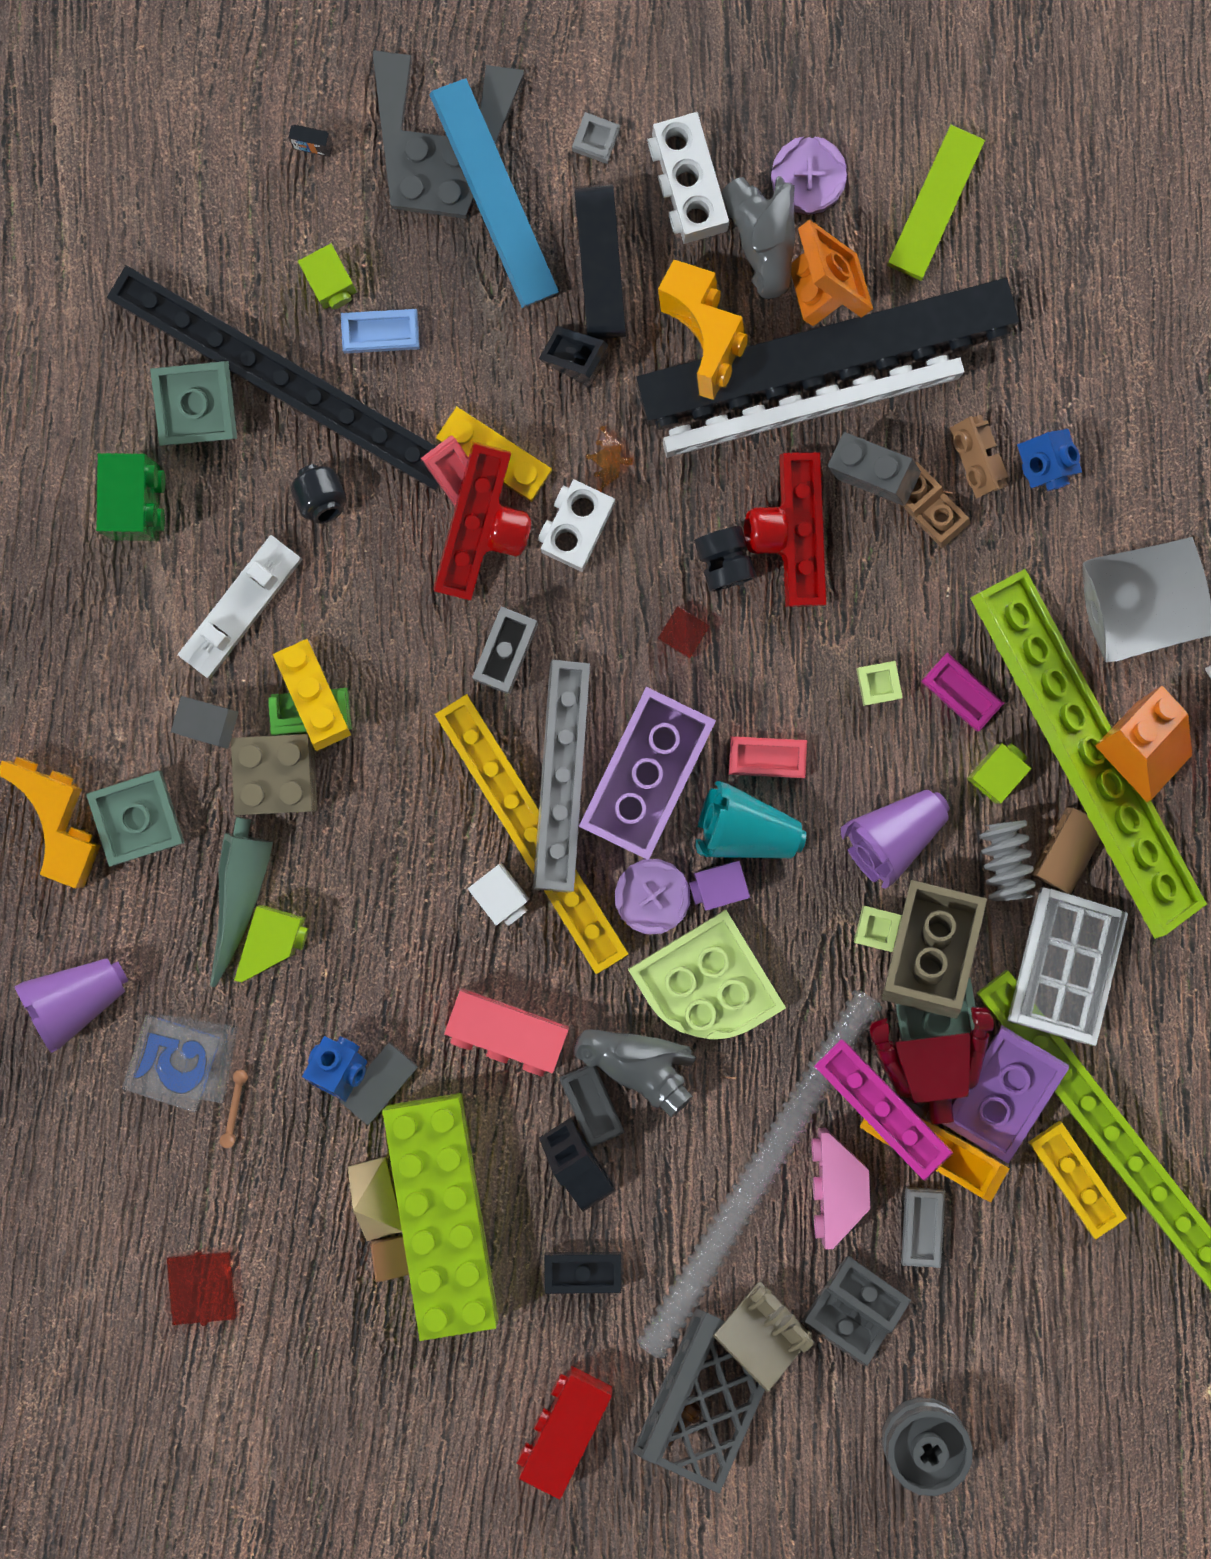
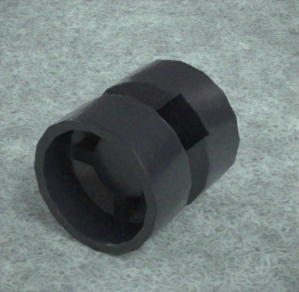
[694,526,757,592]

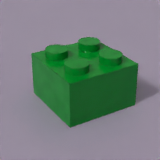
[96,453,166,541]

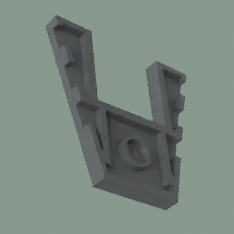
[373,50,524,219]

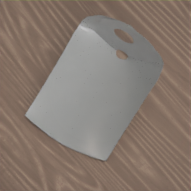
[1083,537,1211,662]

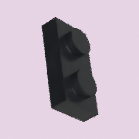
[544,1252,621,1294]

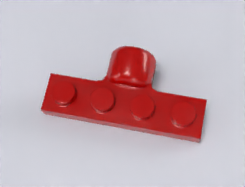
[433,441,531,601]
[744,452,826,607]

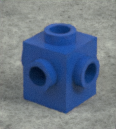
[1017,429,1082,491]
[302,1036,368,1102]

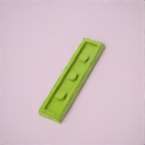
[887,125,985,281]

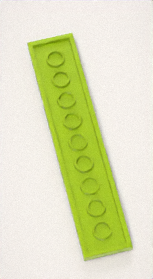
[970,569,1207,939]

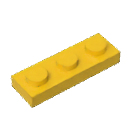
[436,406,552,502]
[273,639,351,751]
[1028,1121,1127,1240]

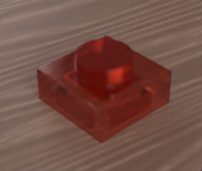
[657,606,710,659]

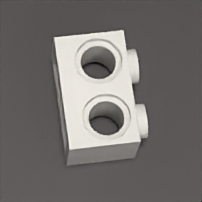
[537,479,615,572]
[467,863,529,926]

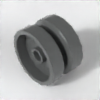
[881,1397,973,1496]

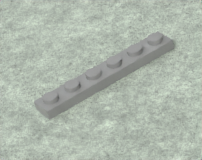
[533,660,590,893]

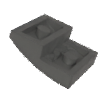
[801,1256,911,1366]

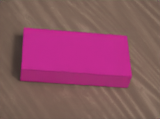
[920,652,1004,732]

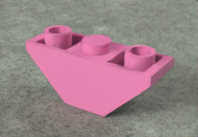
[811,1128,870,1249]

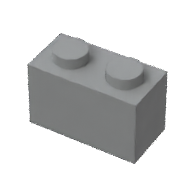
[472,606,538,695]

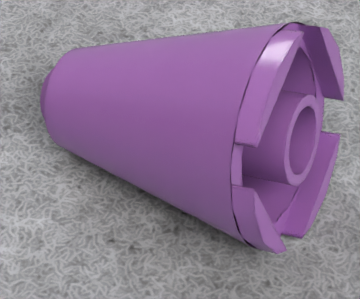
[841,790,950,889]
[15,958,128,1053]

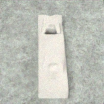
[178,535,303,679]

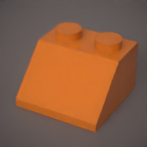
[1095,685,1192,802]

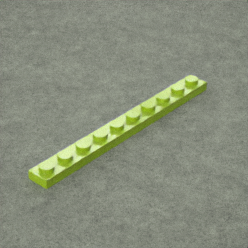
[976,970,1211,1291]

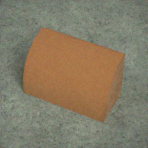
[1030,808,1101,895]

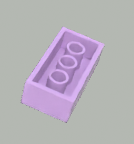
[579,687,716,860]

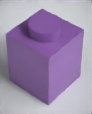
[689,860,750,911]

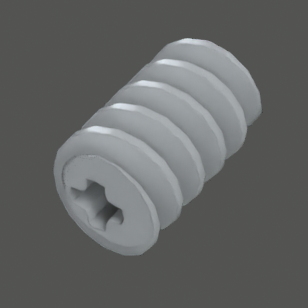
[979,820,1036,901]

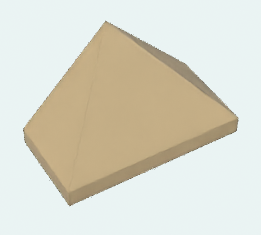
[348,1157,402,1241]

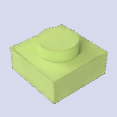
[856,661,903,706]
[854,905,902,952]

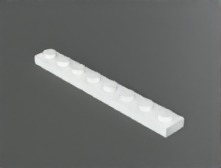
[663,355,964,458]

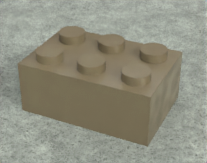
[881,880,987,1019]

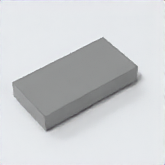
[901,1187,946,1268]

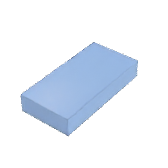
[341,309,420,354]

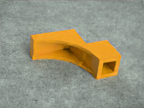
[658,260,748,400]
[0,756,101,889]
[860,1115,1010,1202]

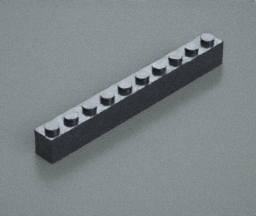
[635,277,1019,430]

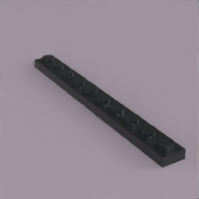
[107,265,440,492]

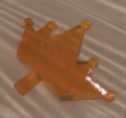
[585,426,633,492]

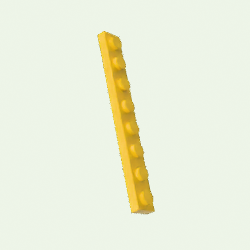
[434,694,629,974]

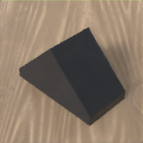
[539,326,609,388]

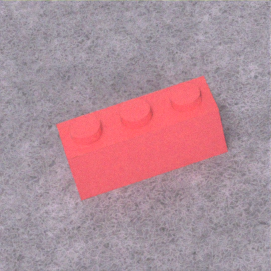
[444,988,569,1076]

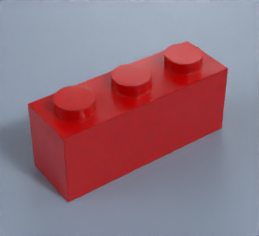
[516,1366,612,1500]

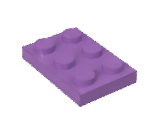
[943,1025,1069,1164]

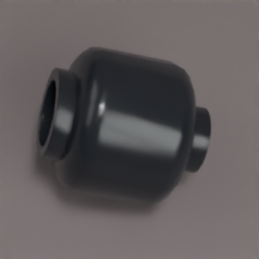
[290,464,347,524]

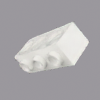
[647,112,729,244]

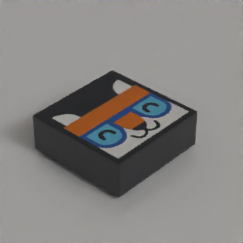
[288,124,333,157]

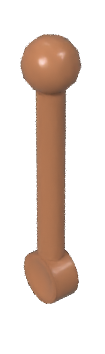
[220,1070,248,1148]

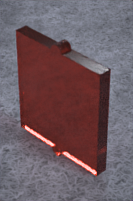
[166,1250,236,1326]

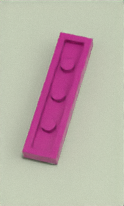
[814,1039,953,1181]

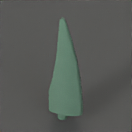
[210,817,273,987]

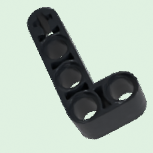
[574,183,626,340]

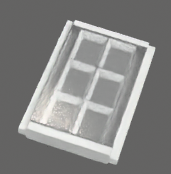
[1008,887,1128,1046]

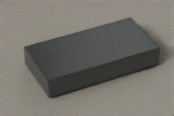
[171,696,238,749]
[339,1042,418,1125]
[559,1065,625,1148]

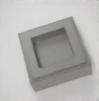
[572,112,621,164]

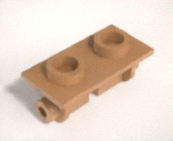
[950,415,1009,499]

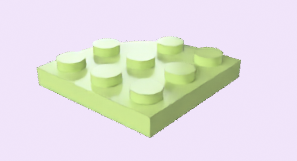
[628,909,786,1039]

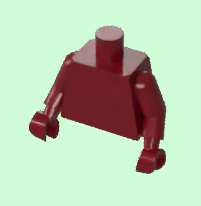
[869,1007,994,1125]

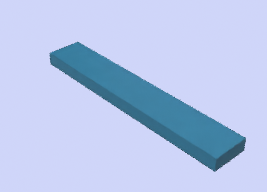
[429,78,559,308]

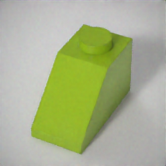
[234,905,309,983]

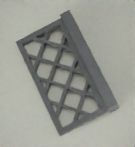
[632,1308,765,1494]

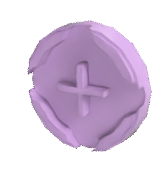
[771,137,847,215]
[615,859,690,934]

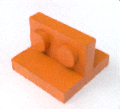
[791,219,873,326]

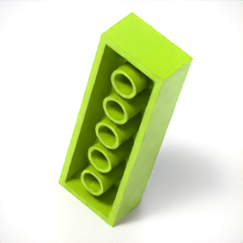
[382,1093,499,1341]

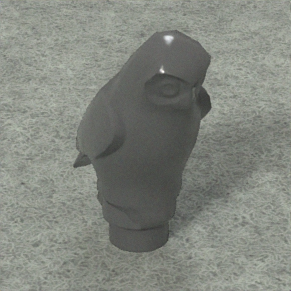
[721,176,795,299]
[574,1029,696,1118]

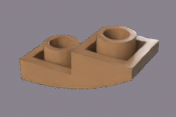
[903,462,971,548]

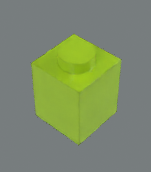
[298,243,357,310]
[966,743,1032,804]

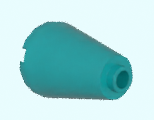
[696,781,806,859]

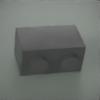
[827,432,921,507]

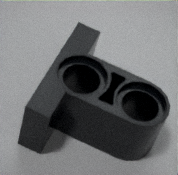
[539,1118,616,1212]

